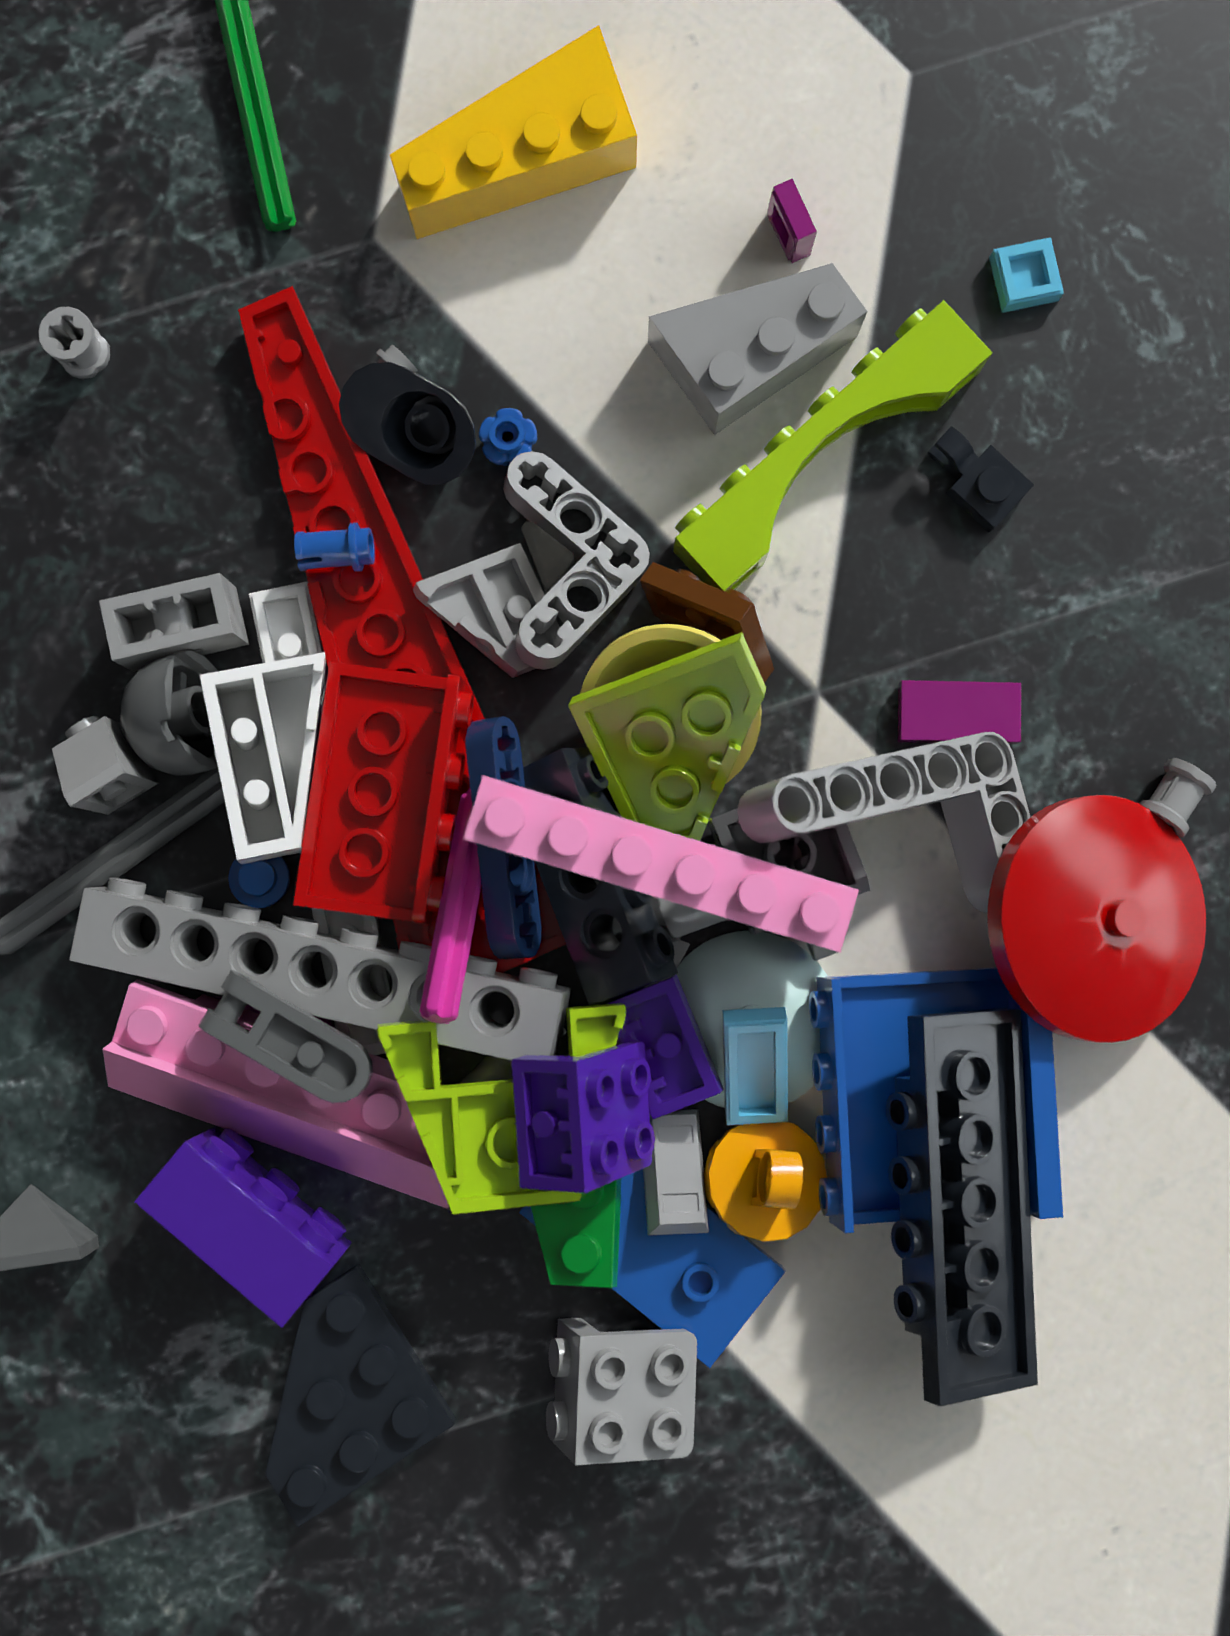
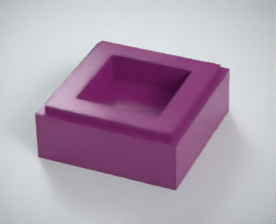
[767,178,817,263]

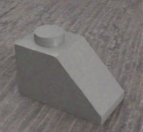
[52,716,158,815]

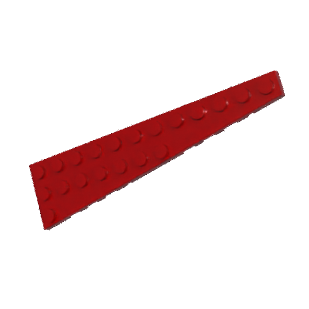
[238,286,566,973]

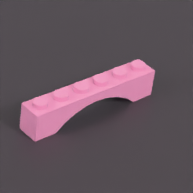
[464,776,859,952]

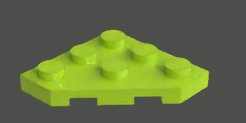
[568,632,766,841]

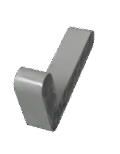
[737,732,1030,913]

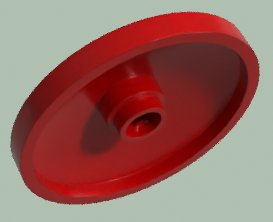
[987,795,1206,1043]

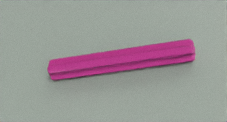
[420,788,481,1024]

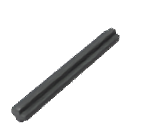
[0,768,225,955]

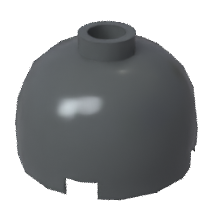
[120,650,218,776]

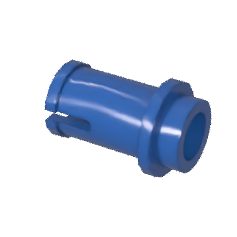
[294,523,375,571]

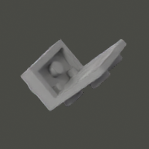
[546,1318,697,1465]

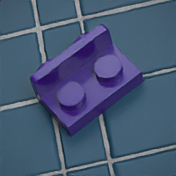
[607,975,724,1119]

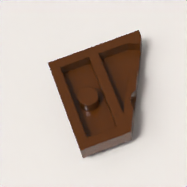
[640,562,774,683]

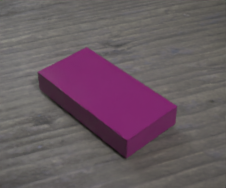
[898,680,1021,744]

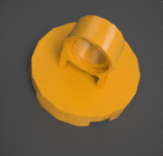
[704,1122,827,1242]

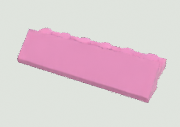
[103,979,449,1209]

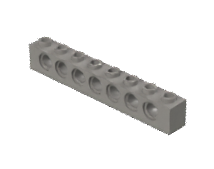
[69,878,571,1060]

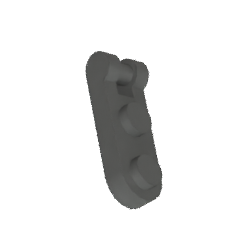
[198,970,373,1103]

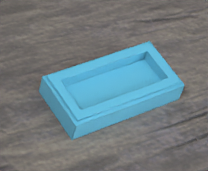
[722,1007,788,1125]

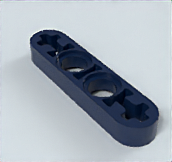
[465,716,542,960]

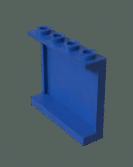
[809,967,1063,1233]

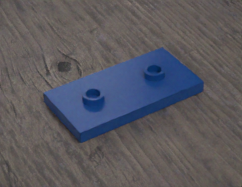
[519,1169,786,1368]

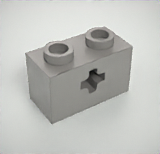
[99,573,249,671]

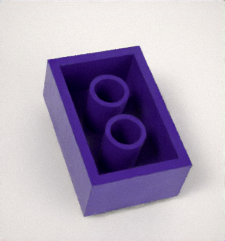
[135,1126,352,1328]

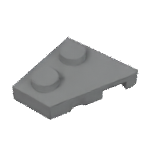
[413,543,560,678]

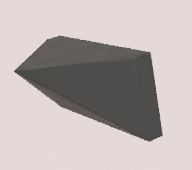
[0,1184,99,1271]

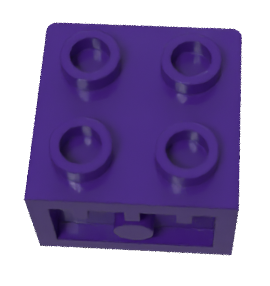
[512,1041,655,1193]

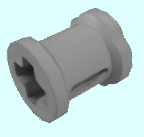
[38,306,110,379]
[1139,758,1217,838]

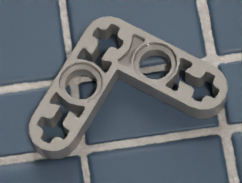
[503,451,650,670]

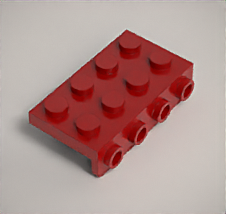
[293,662,474,924]

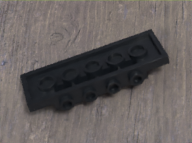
[886,1008,1038,1407]

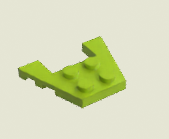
[377,1003,626,1214]

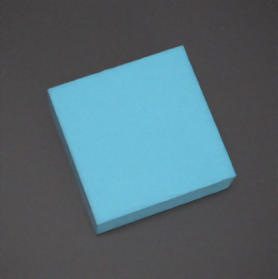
[989,237,1064,313]

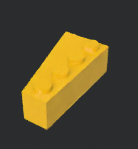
[390,25,637,239]

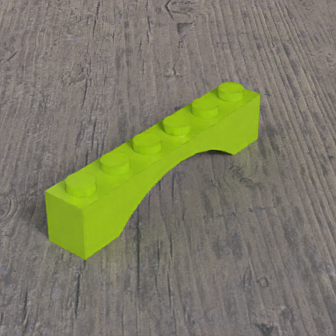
[673,300,993,591]

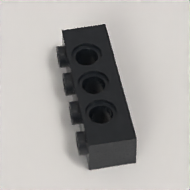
[523,747,678,1006]

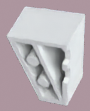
[200,652,326,864]

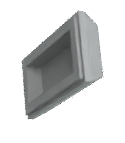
[643,1109,709,1236]

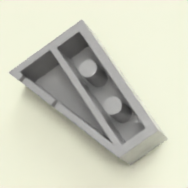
[648,263,868,435]

